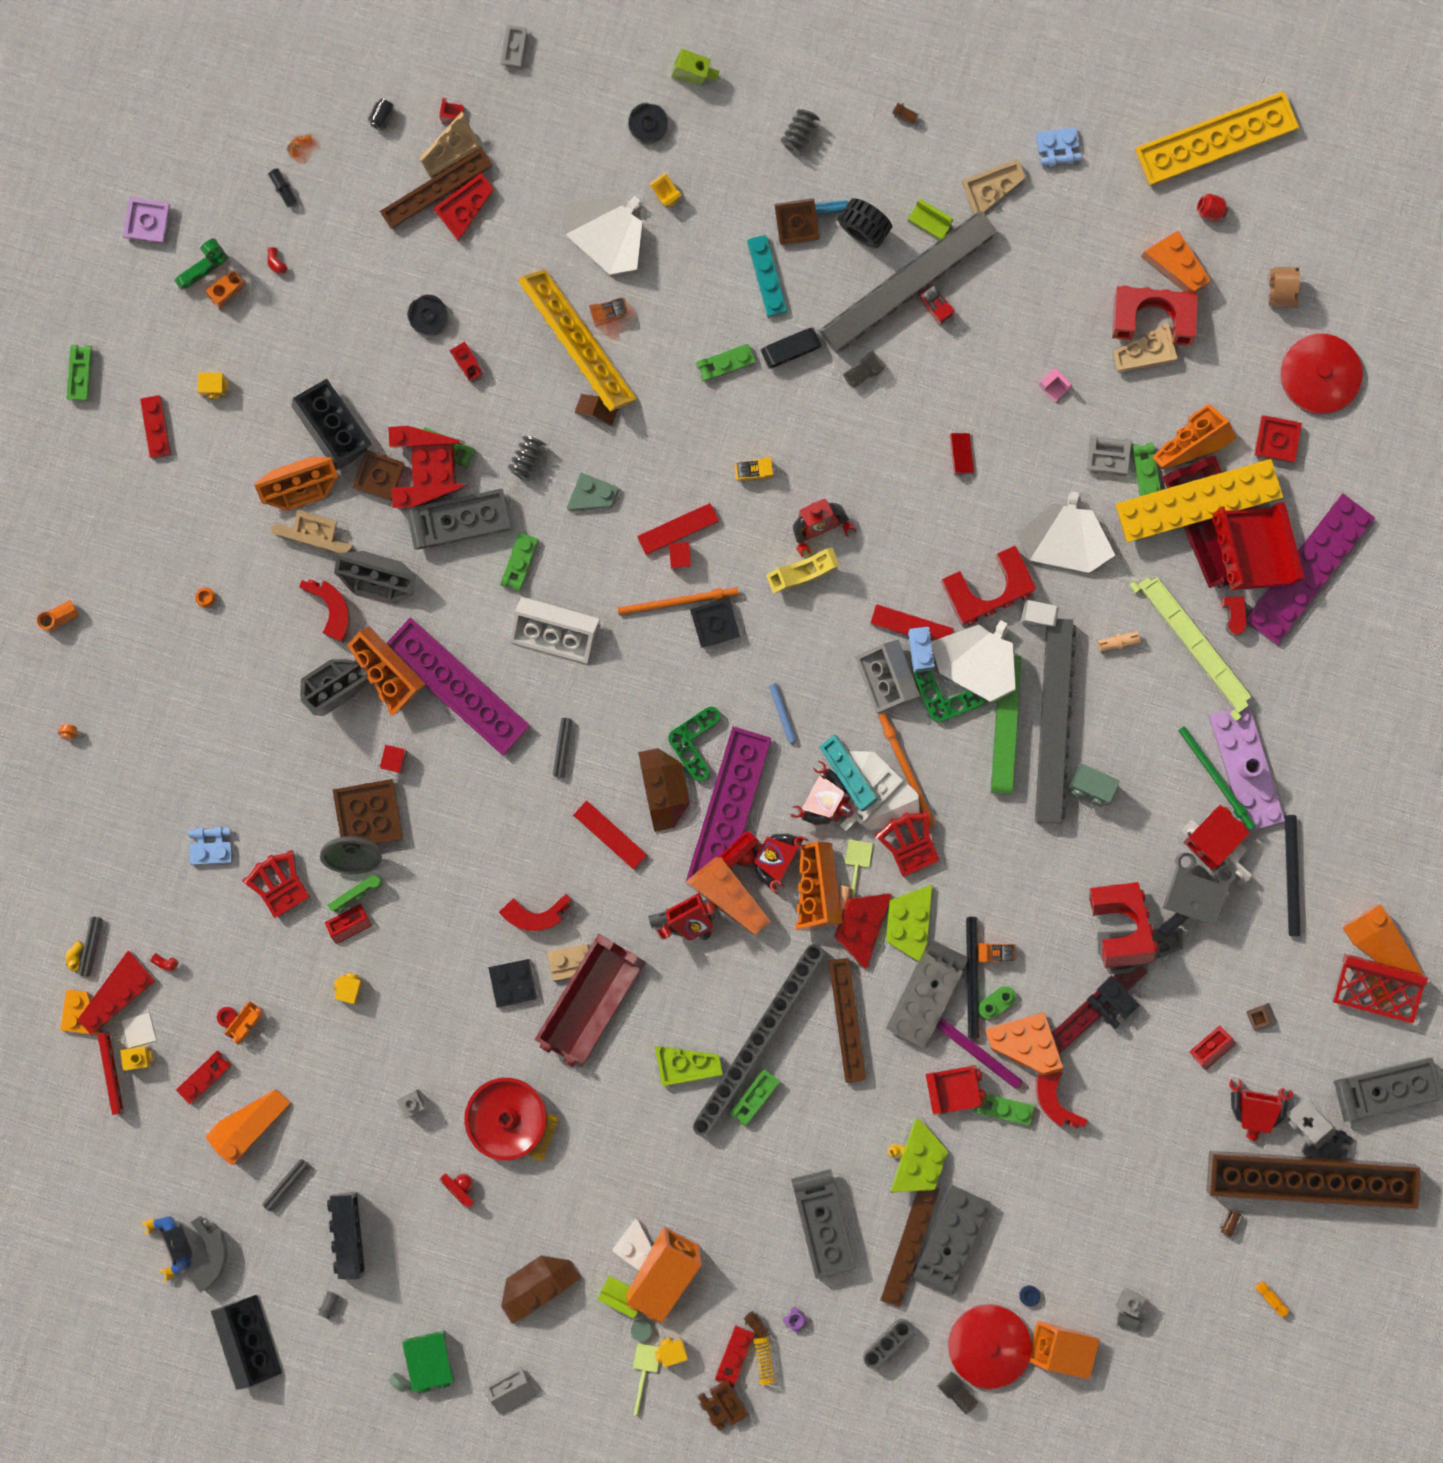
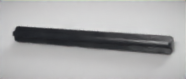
[1284,815,1301,936]
[966,917,979,1039]

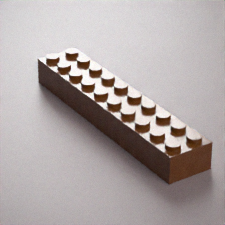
[1206,1151,1421,1209]

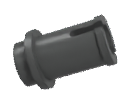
[318,1291,340,1319]
[1117,1312,1144,1332]

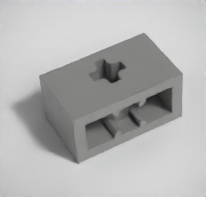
[1287,1098,1336,1150]

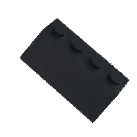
[291,378,372,471]
[327,1192,365,1279]
[211,1294,282,1390]

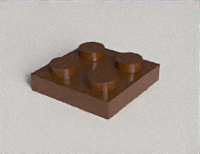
[774,198,820,245]
[353,450,405,501]

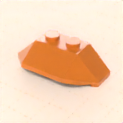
[254,457,338,511]

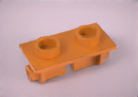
[224,1001,264,1045]

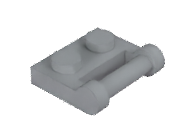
[1086,434,1131,475]

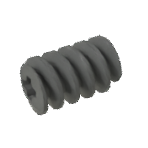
[781,109,820,155]
[508,435,547,481]

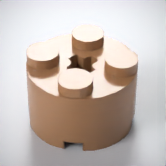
[1269,267,1300,308]

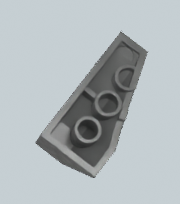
[1097,928,1183,974]

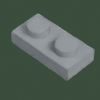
[501,25,527,69]

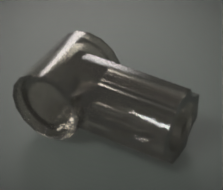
[843,351,885,389]
[937,1371,979,1414]

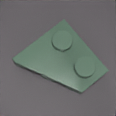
[567,472,619,510]

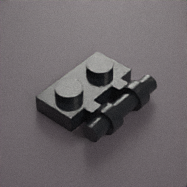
[1086,975,1140,1029]
[1301,1124,1353,1160]

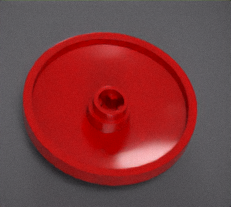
[1280,333,1363,414]
[464,1077,547,1161]
[948,1304,1031,1389]

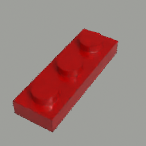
[140,395,171,459]

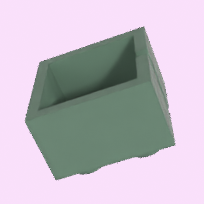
[1068,764,1120,807]

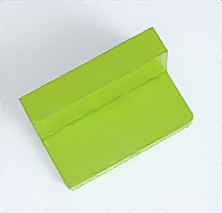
[907,198,953,240]
[597,1276,637,1319]

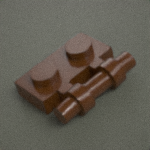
[697,1379,749,1431]

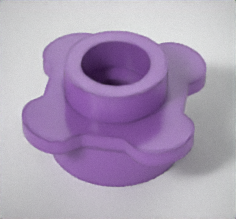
[783,1307,808,1333]

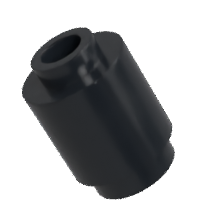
[368,98,394,130]

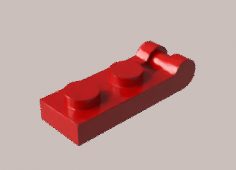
[176,1050,232,1105]
[714,1325,754,1388]

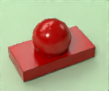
[719,831,759,868]
[439,1173,474,1209]

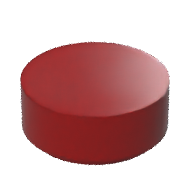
[216,1007,238,1027]

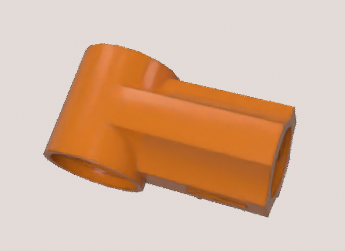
[37,600,79,633]

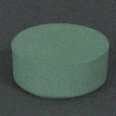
[631,1319,652,1341]
[389,1373,410,1392]

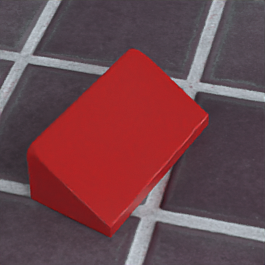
[949,433,974,475]
[325,904,372,944]
[1189,1025,1236,1070]

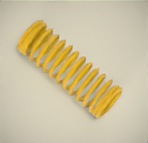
[529,1114,560,1161]
[753,1336,775,1385]

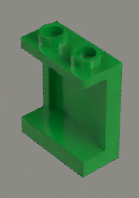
[402,1330,455,1393]

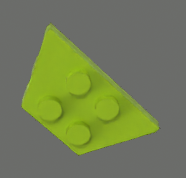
[886,885,932,962]
[889,1118,948,1193]

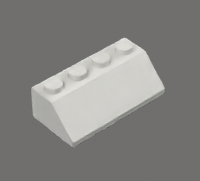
[509,597,599,664]

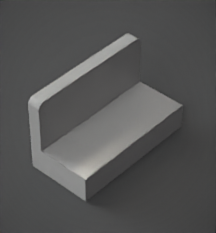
[485,1367,536,1414]

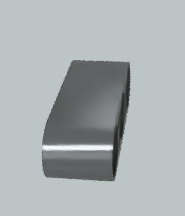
[863,1318,912,1369]

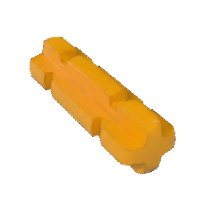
[1255,1281,1289,1318]

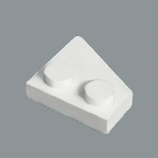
[612,1218,652,1271]

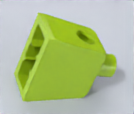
[671,48,720,85]

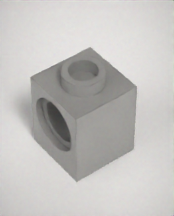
[397,1089,427,1118]
[1115,1287,1146,1317]

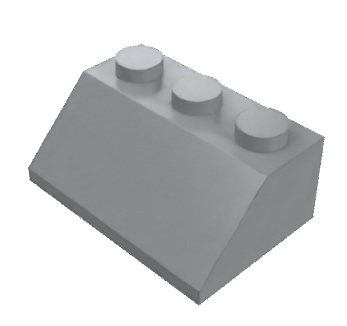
[855,640,920,713]

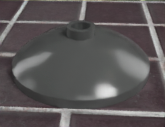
[320,836,382,874]

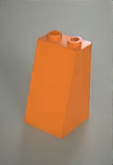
[626,1226,702,1322]

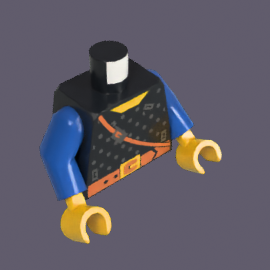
[141,1216,192,1282]

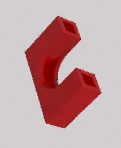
[1112,285,1198,346]
[941,545,1036,626]
[1089,882,1158,968]

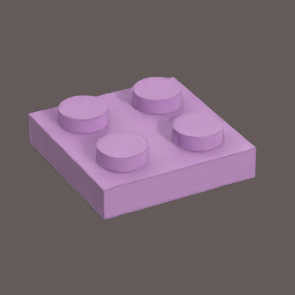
[123,197,171,244]

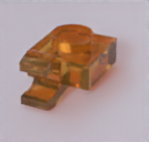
[1364,973,1396,1007]

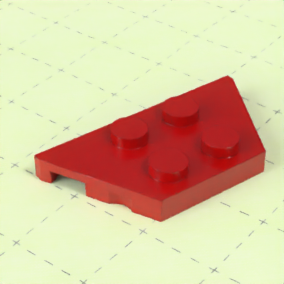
[834,893,892,969]

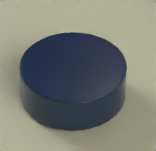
[1019,1285,1040,1307]

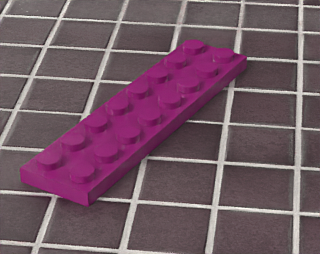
[1246,493,1375,645]
[386,617,530,756]
[685,726,772,882]

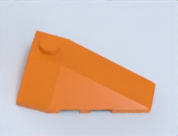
[1342,904,1423,984]

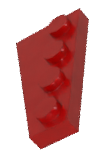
[77,950,155,1036]

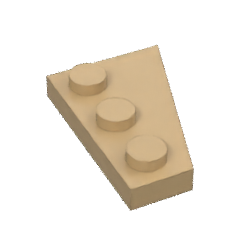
[419,112,481,177]
[961,159,1025,214]
[1113,322,1177,373]

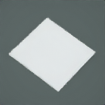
[122,1013,156,1048]

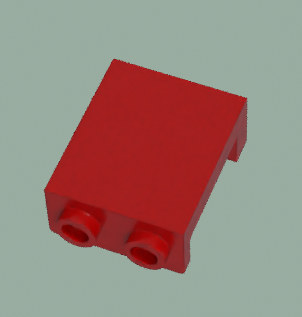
[1183,805,1250,871]
[925,1065,986,1115]

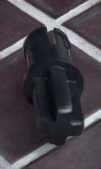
[268,168,297,207]

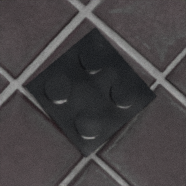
[690,598,740,649]
[488,959,537,1007]

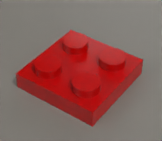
[1254,415,1302,463]

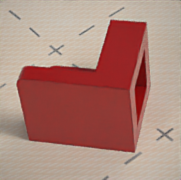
[439,98,464,125]
[669,542,691,570]
[380,745,407,774]

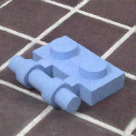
[1036,127,1081,167]
[189,826,233,865]

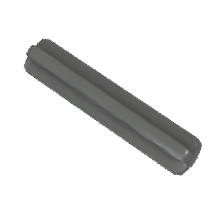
[553,718,572,778]
[78,916,102,977]
[262,1159,309,1211]

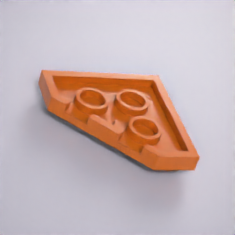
[985,1013,1063,1076]

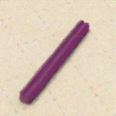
[936,1019,1022,1088]

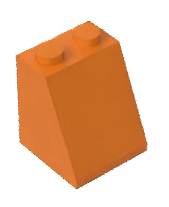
[1029,1320,1100,1379]

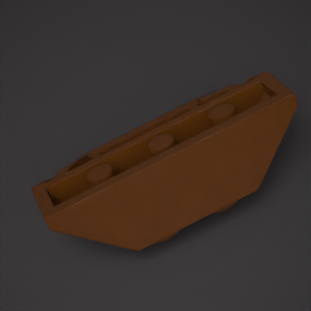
[638,748,690,832]
[501,1255,581,1324]

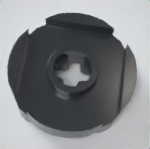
[628,103,668,145]
[407,294,448,336]

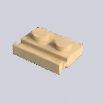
[547,944,589,981]

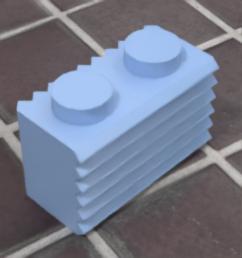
[908,627,935,673]

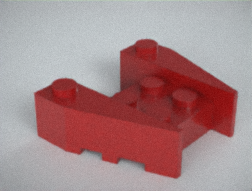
[388,426,468,509]

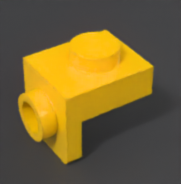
[649,173,682,207]

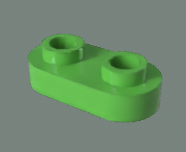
[979,986,1016,1019]

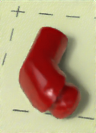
[267,247,288,274]
[150,953,179,972]

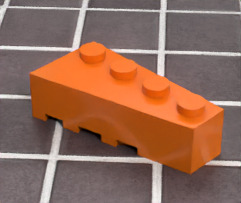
[347,626,426,717]
[795,841,842,931]
[684,857,771,935]

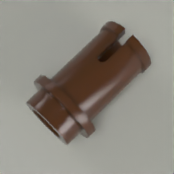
[892,103,919,126]
[1220,1209,1242,1237]
[743,1311,769,1338]

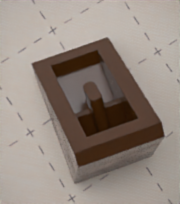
[574,394,619,426]

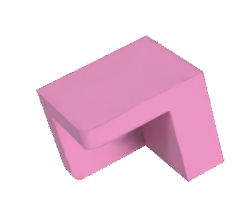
[1039,368,1072,402]

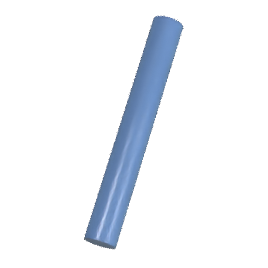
[769,683,796,743]

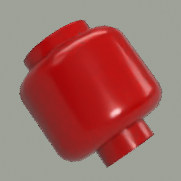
[1196,193,1228,222]

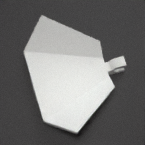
[563,195,642,275]
[1015,491,1115,573]
[931,621,1016,702]
[840,751,920,831]

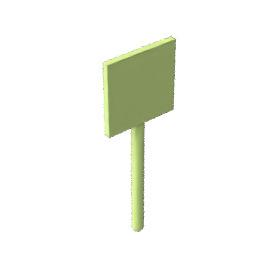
[845,840,873,898]
[633,1343,659,1416]

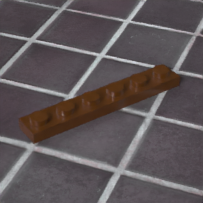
[380,148,493,230]
[828,958,866,1083]
[880,1187,940,1307]

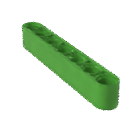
[991,655,1021,795]

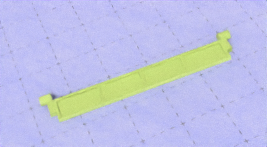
[1129,577,1251,722]

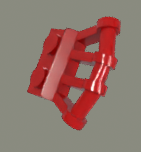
[874,811,940,877]
[242,850,310,919]

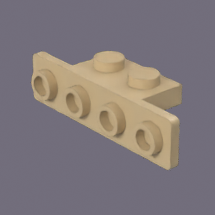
[270,510,353,554]

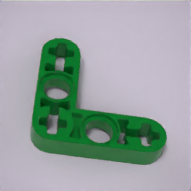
[174,238,228,290]
[913,671,985,722]
[668,707,720,782]

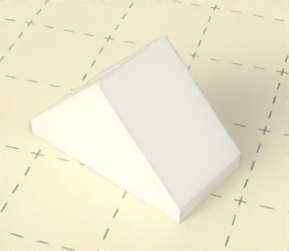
[1020,600,1059,627]

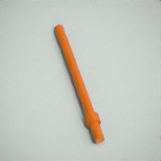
[618,587,739,615]
[878,713,936,827]

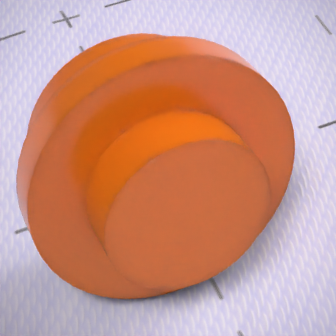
[195,588,216,608]
[58,724,79,740]

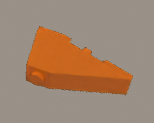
[1152,403,1237,470]
[205,1089,291,1166]

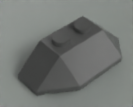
[334,551,416,604]
[300,659,369,716]

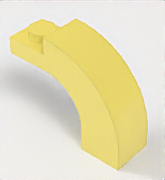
[766,547,840,594]

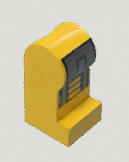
[734,457,773,481]

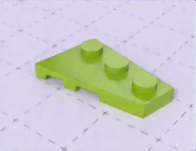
[655,1046,723,1086]

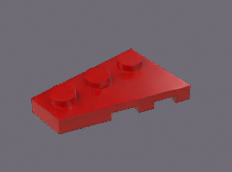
[433,173,494,241]

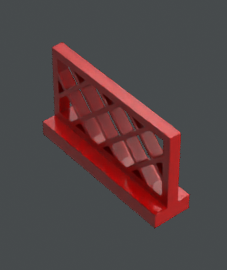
[1332,953,1428,1024]

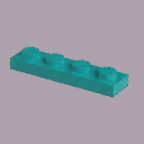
[747,235,787,318]
[819,735,879,812]

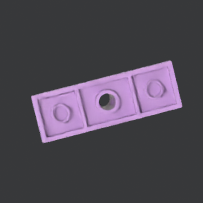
[1209,704,1285,831]

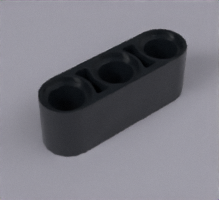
[760,327,822,369]

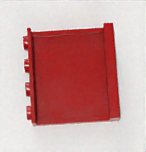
[1212,502,1304,590]

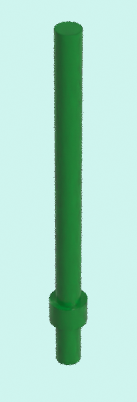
[1178,726,1256,831]

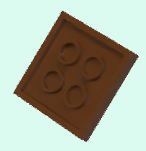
[332,779,403,844]

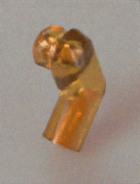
[287,133,313,157]

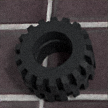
[838,198,893,248]

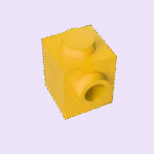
[198,372,229,400]
[334,972,363,1004]
[120,1046,154,1071]
[655,1337,688,1368]

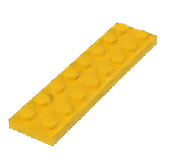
[1134,91,1299,186]
[518,269,637,411]
[1115,459,1283,543]

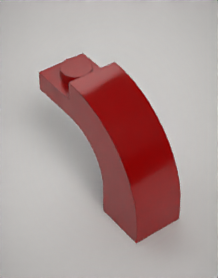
[299,579,350,643]
[499,894,572,931]
[1035,1071,1088,1129]

